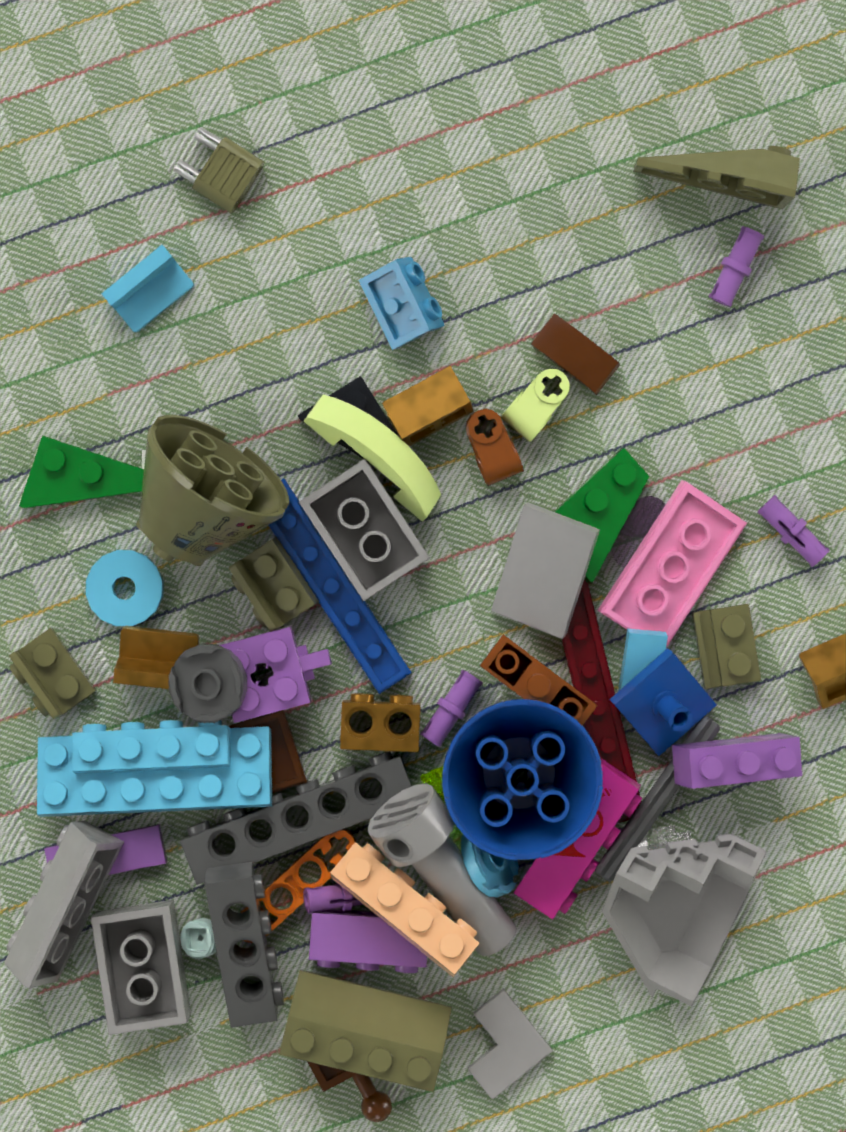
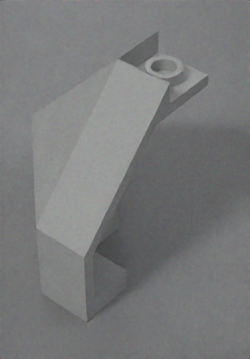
[602,834,767,1007]

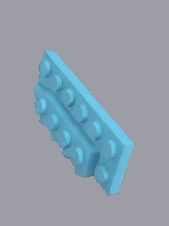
[37,720,272,817]

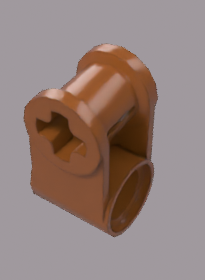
[465,409,524,486]

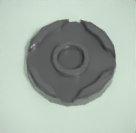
[169,644,247,723]

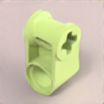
[500,369,570,442]

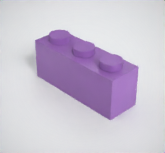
[672,733,802,789]
[309,909,427,973]

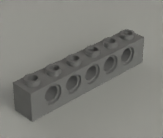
[180,751,412,885]

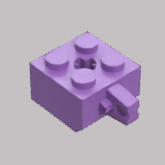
[220,626,332,723]

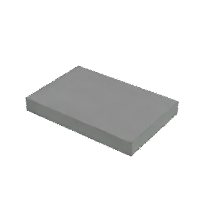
[491,502,600,639]

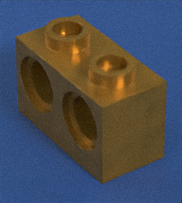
[340,693,420,752]

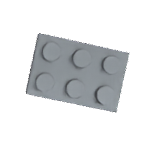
[299,459,429,601]
[91,900,191,1035]

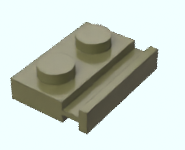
[692,604,761,689]

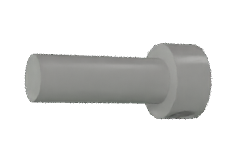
[368,783,517,956]

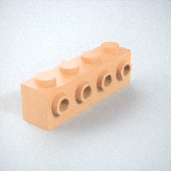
[330,842,479,977]

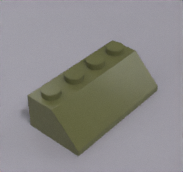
[279,970,452,1092]

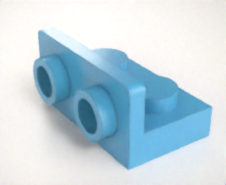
[359,257,444,350]

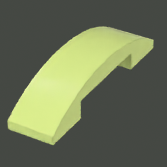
[304,394,441,522]

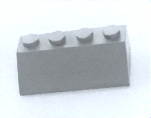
[4,821,124,988]

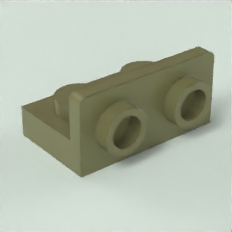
[229,537,319,632]
[9,628,97,719]

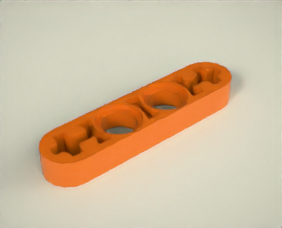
[240,829,356,943]

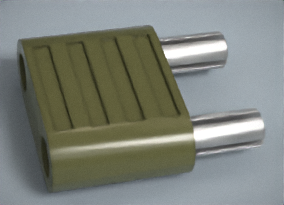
[173,127,265,214]

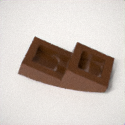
[531,313,620,395]

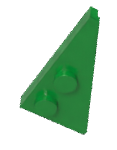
[19,435,144,509]

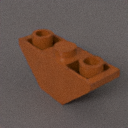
[479,634,598,726]

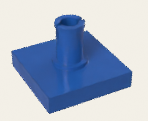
[609,648,717,756]

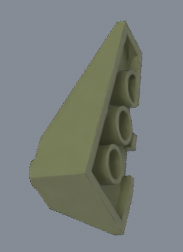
[633,146,800,210]

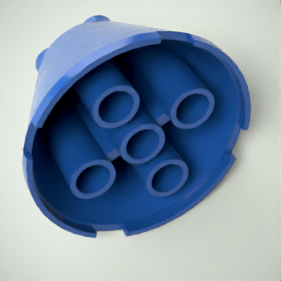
[442,699,603,860]

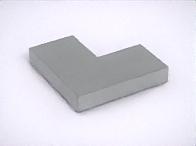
[468,988,553,1100]

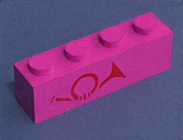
[514,759,642,920]

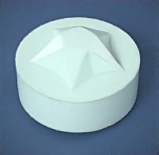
[180,918,216,959]

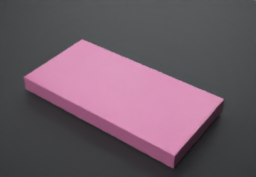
[597,480,747,648]

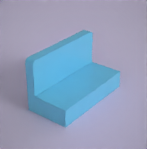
[101,245,194,333]

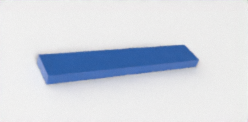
[269,478,412,694]

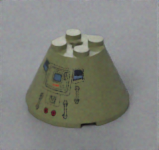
[136,415,289,566]

